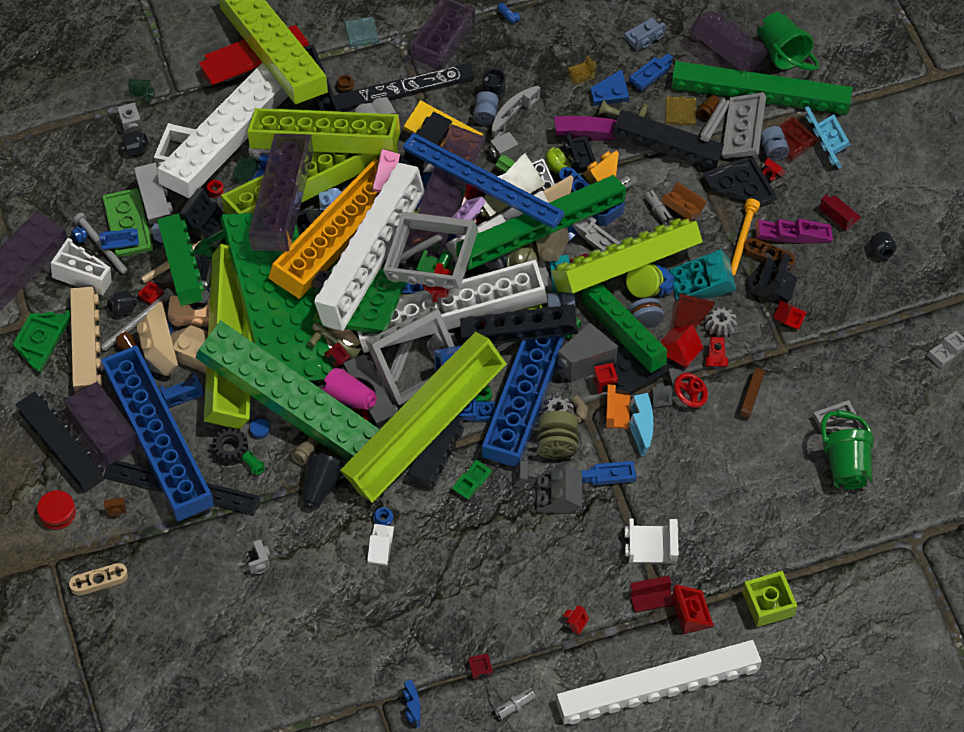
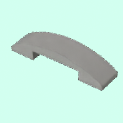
[492,86,540,140]
[572,216,620,251]

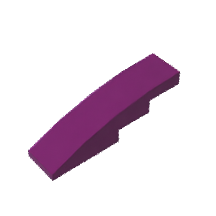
[554,116,617,141]
[755,218,833,243]

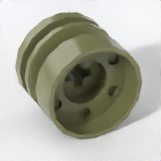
[537,411,578,460]

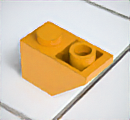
[583,150,619,185]

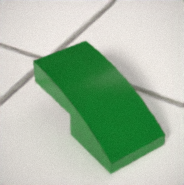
[452,459,493,500]

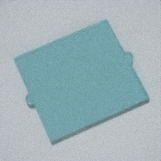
[345,17,379,47]

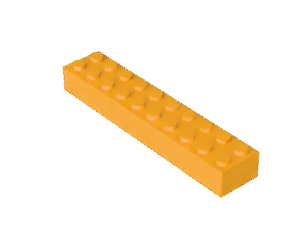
[268,158,380,299]

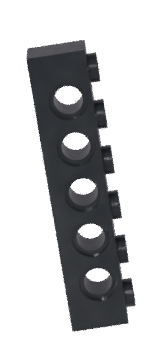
[460,304,578,344]

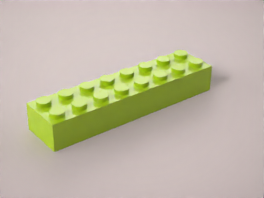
[247,108,400,154]
[551,218,703,293]

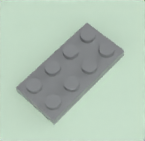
[722,92,766,159]

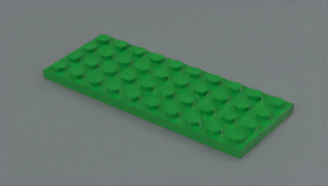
[220,210,335,383]

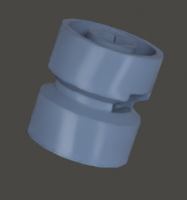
[473,92,499,126]
[760,126,789,161]
[546,292,575,307]

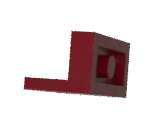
[819,194,861,231]
[629,575,674,613]

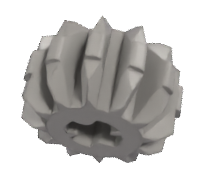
[705,306,737,338]
[541,395,574,415]

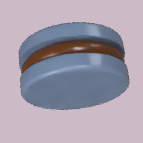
[627,298,664,329]

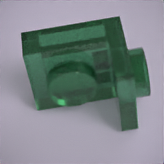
[128,79,155,105]
[232,155,260,183]

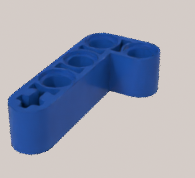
[559,167,625,226]

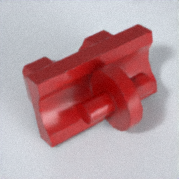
[422,263,453,302]

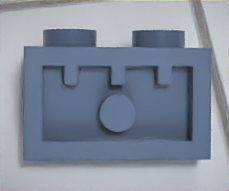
[624,18,666,51]

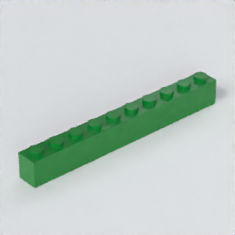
[671,61,853,115]
[456,175,626,270]

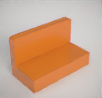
[606,385,630,429]

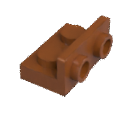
[661,182,706,221]

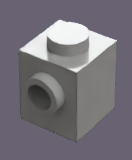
[117,102,142,134]
[489,132,519,161]

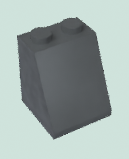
[557,323,618,382]

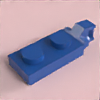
[629,53,673,91]
[581,461,636,485]

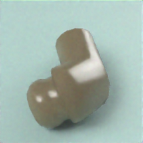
[571,395,588,423]

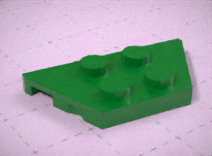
[13,310,71,374]

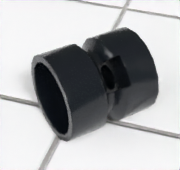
[482,68,506,101]

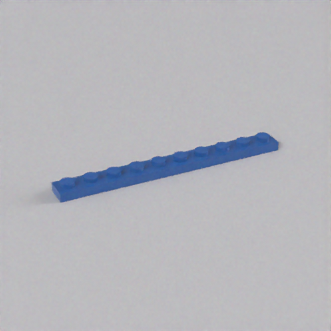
[403,133,565,229]

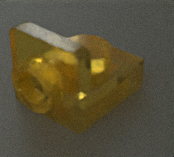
[568,55,597,85]

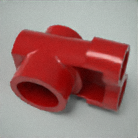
[705,337,728,367]

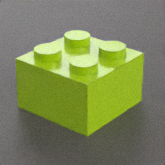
[742,571,798,627]

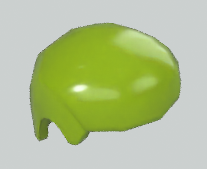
[545,147,571,174]

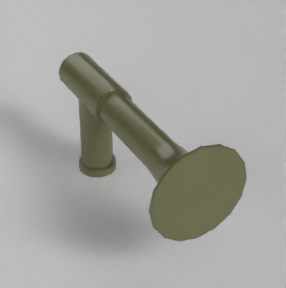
[598,98,649,117]
[307,322,362,360]

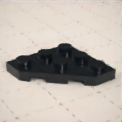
[702,155,777,206]
[611,343,675,395]

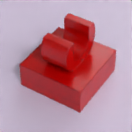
[762,158,786,181]
[138,282,164,305]
[563,605,589,635]

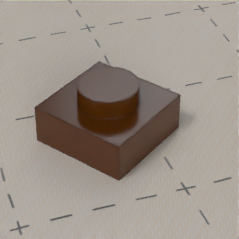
[104,497,127,517]

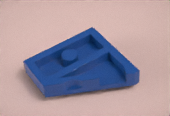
[590,70,629,106]

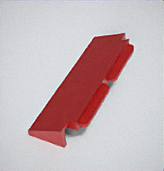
[199,23,309,85]

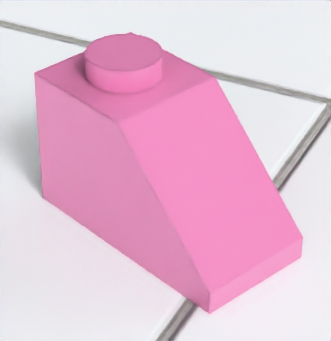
[372,149,400,193]

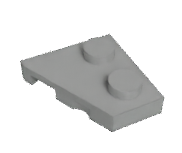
[813,400,865,433]

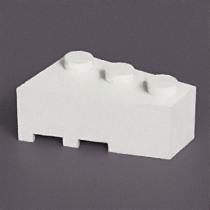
[51,238,112,295]

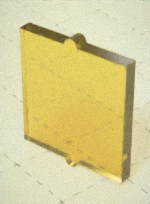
[666,96,696,126]

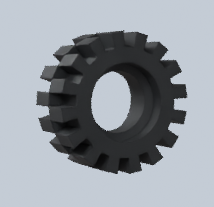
[212,427,248,466]

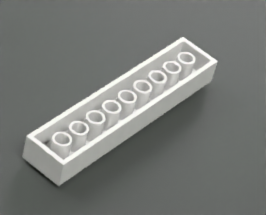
[158,63,288,198]
[314,163,425,331]
[357,260,548,353]

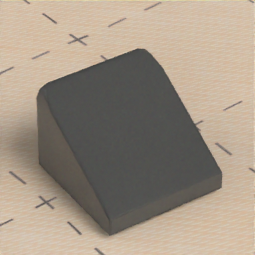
[667,368,689,391]

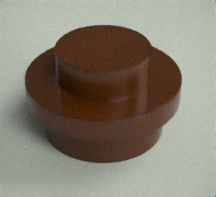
[336,75,354,92]

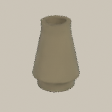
[292,437,318,465]

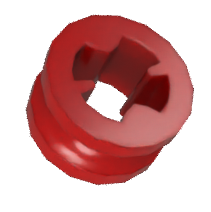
[207,180,224,198]

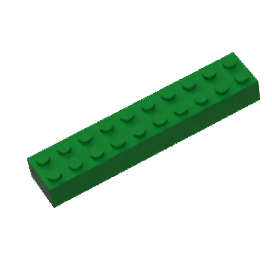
[195,320,380,462]

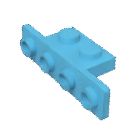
[805,106,851,169]

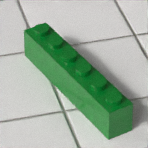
[157,213,205,306]
[581,283,667,373]

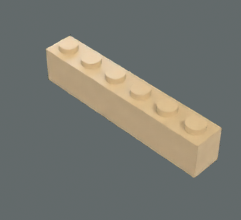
[70,287,102,396]

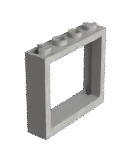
[383,212,478,289]
[365,306,455,405]

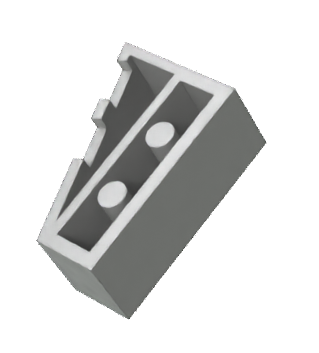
[134,162,173,224]

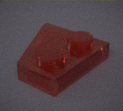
[779,116,818,161]
[674,294,715,329]

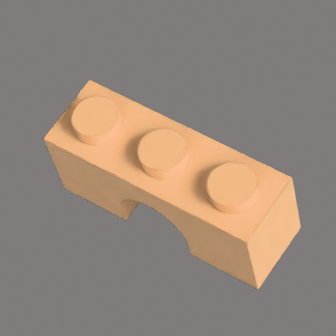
[168,296,210,328]

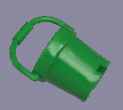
[757,12,820,71]
[821,410,874,490]

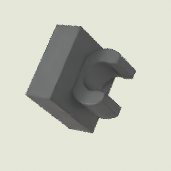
[652,383,672,407]
[513,461,536,488]

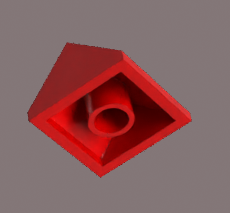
[660,324,704,368]
[672,584,714,634]

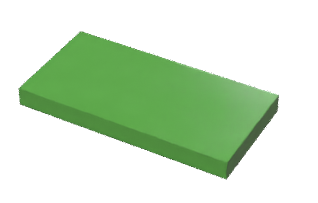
[102,188,153,258]

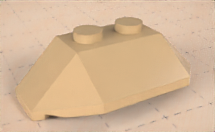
[137,302,178,376]
[171,325,208,373]

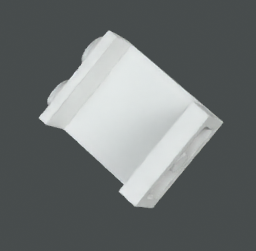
[625,519,679,564]

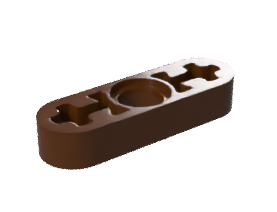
[744,238,796,271]
[740,367,765,418]

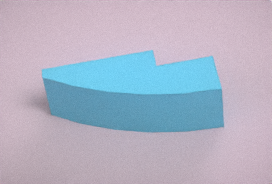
[628,393,653,457]

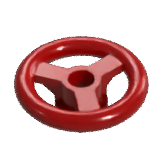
[674,373,708,408]

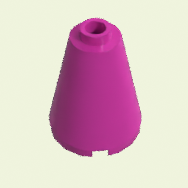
[322,368,377,410]

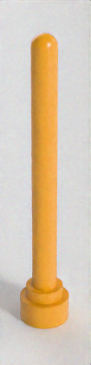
[731,199,760,276]

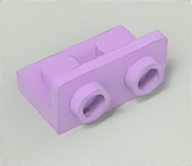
[452,196,486,237]

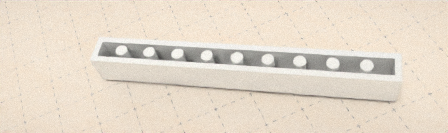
[556,640,762,724]

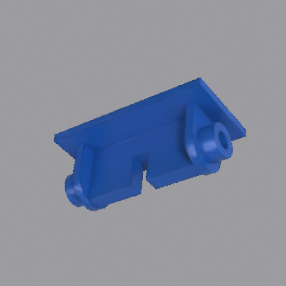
[99,227,139,250]

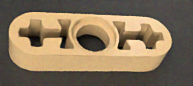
[69,563,128,596]

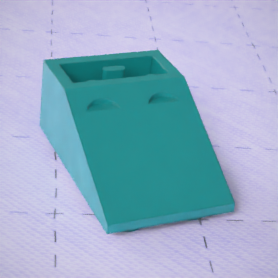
[670,249,736,302]

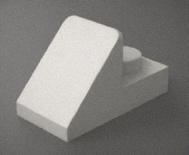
[368,524,394,566]

